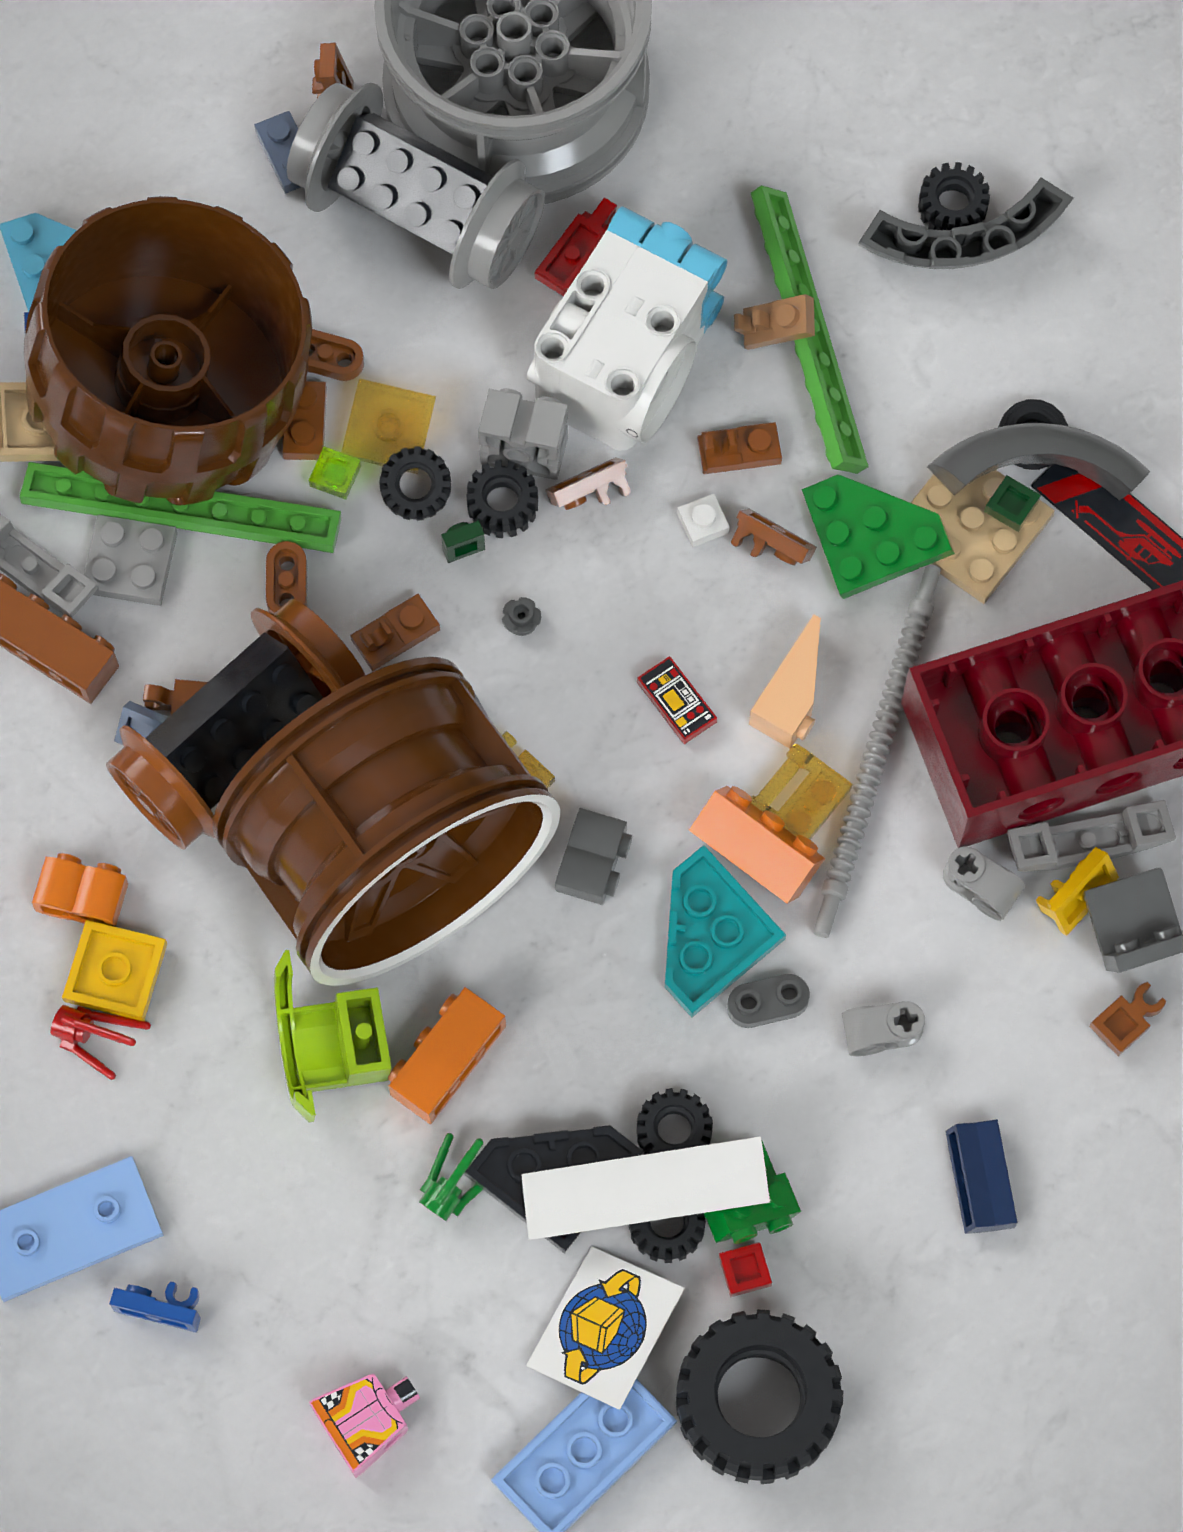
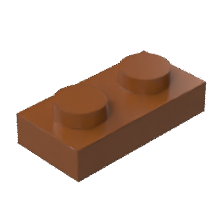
[283,381,327,460]

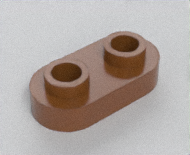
[308,329,364,381]
[266,541,307,614]

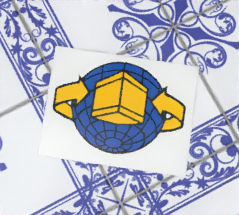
[526,1246,685,1410]

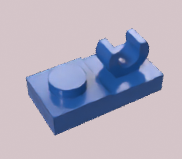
[109,1282,201,1333]

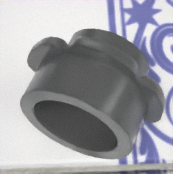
[502,597,542,636]

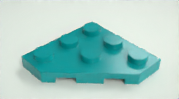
[665,845,786,1018]

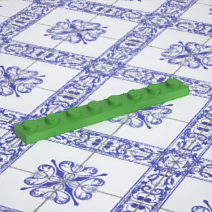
[751,185,869,474]
[20,462,342,553]

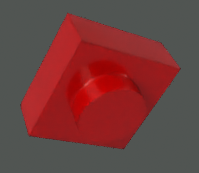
[719,1242,772,1298]

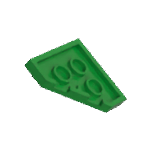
[801,474,955,599]

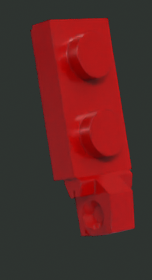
[534,197,617,296]

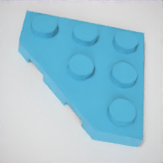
[0,213,77,312]

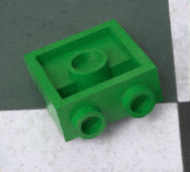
[704,1141,801,1244]

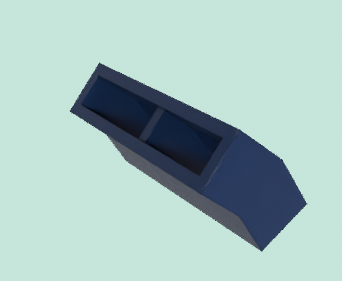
[945,1119,1018,1234]

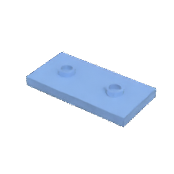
[0,1156,164,1302]
[491,1379,677,1532]

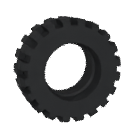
[676,1309,844,1484]

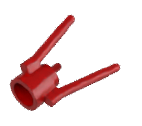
[50,1005,151,1080]

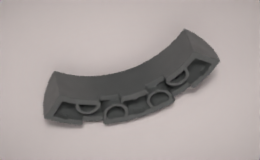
[858,177,1074,269]
[927,423,1150,501]

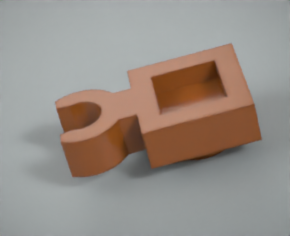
[1089,982,1166,1057]

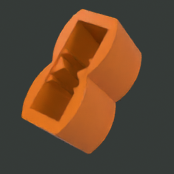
[32,853,128,927]

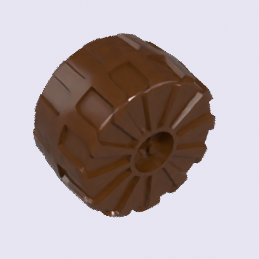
[24,196,312,505]

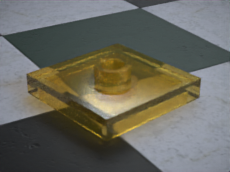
[341,378,436,474]

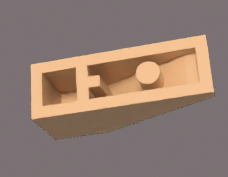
[749,614,821,749]

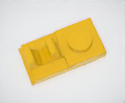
[1036,847,1119,936]

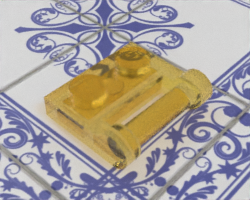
[751,744,853,840]

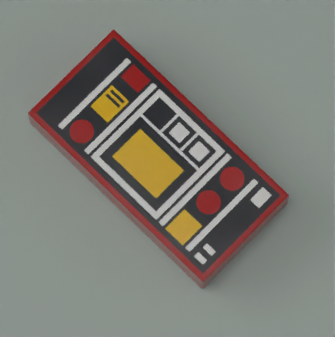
[637,656,717,744]

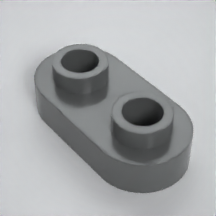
[727,974,810,1028]

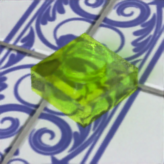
[308,446,361,500]

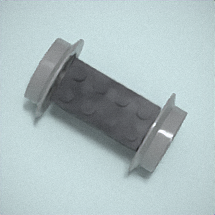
[287,83,545,289]

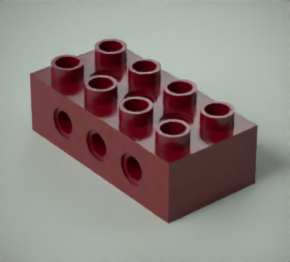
[901,580,1183,848]

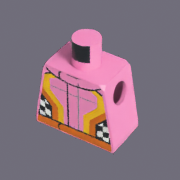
[309,1374,420,1478]

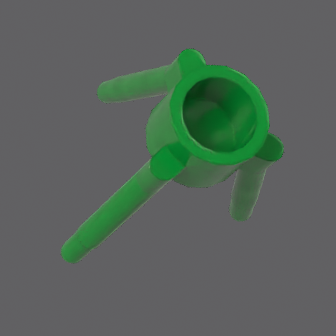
[419,1133,483,1221]

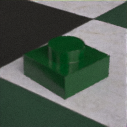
[984,475,1041,532]
[441,520,485,563]

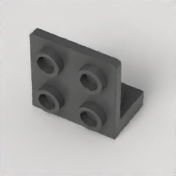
[1083,868,1183,973]

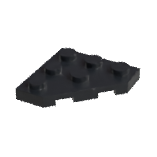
[464,1125,644,1254]

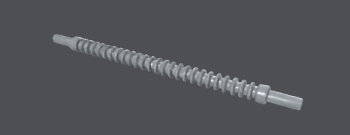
[813,564,941,938]

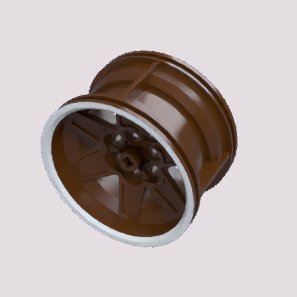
[212,657,560,986]

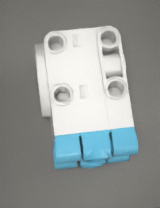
[527,206,728,451]

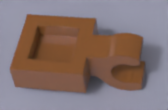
[143,679,208,716]

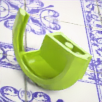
[274,950,392,1123]

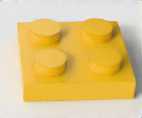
[62,920,167,1022]

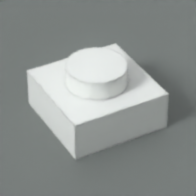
[677,494,730,547]

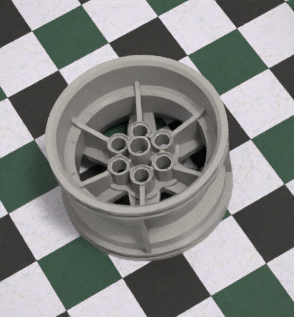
[374,0,652,204]

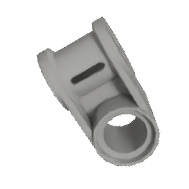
[943,847,1025,921]
[842,1001,925,1056]

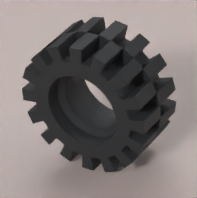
[918,162,990,230]
[379,446,451,521]
[466,460,538,538]
[636,1088,713,1155]
[629,1213,706,1263]

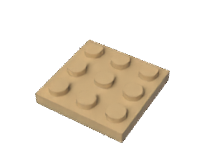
[911,470,1055,604]

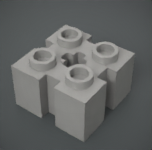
[478,388,568,480]

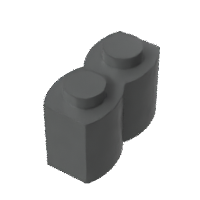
[555,808,633,905]

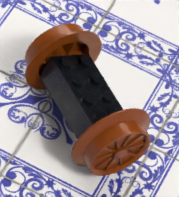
[106,599,365,850]

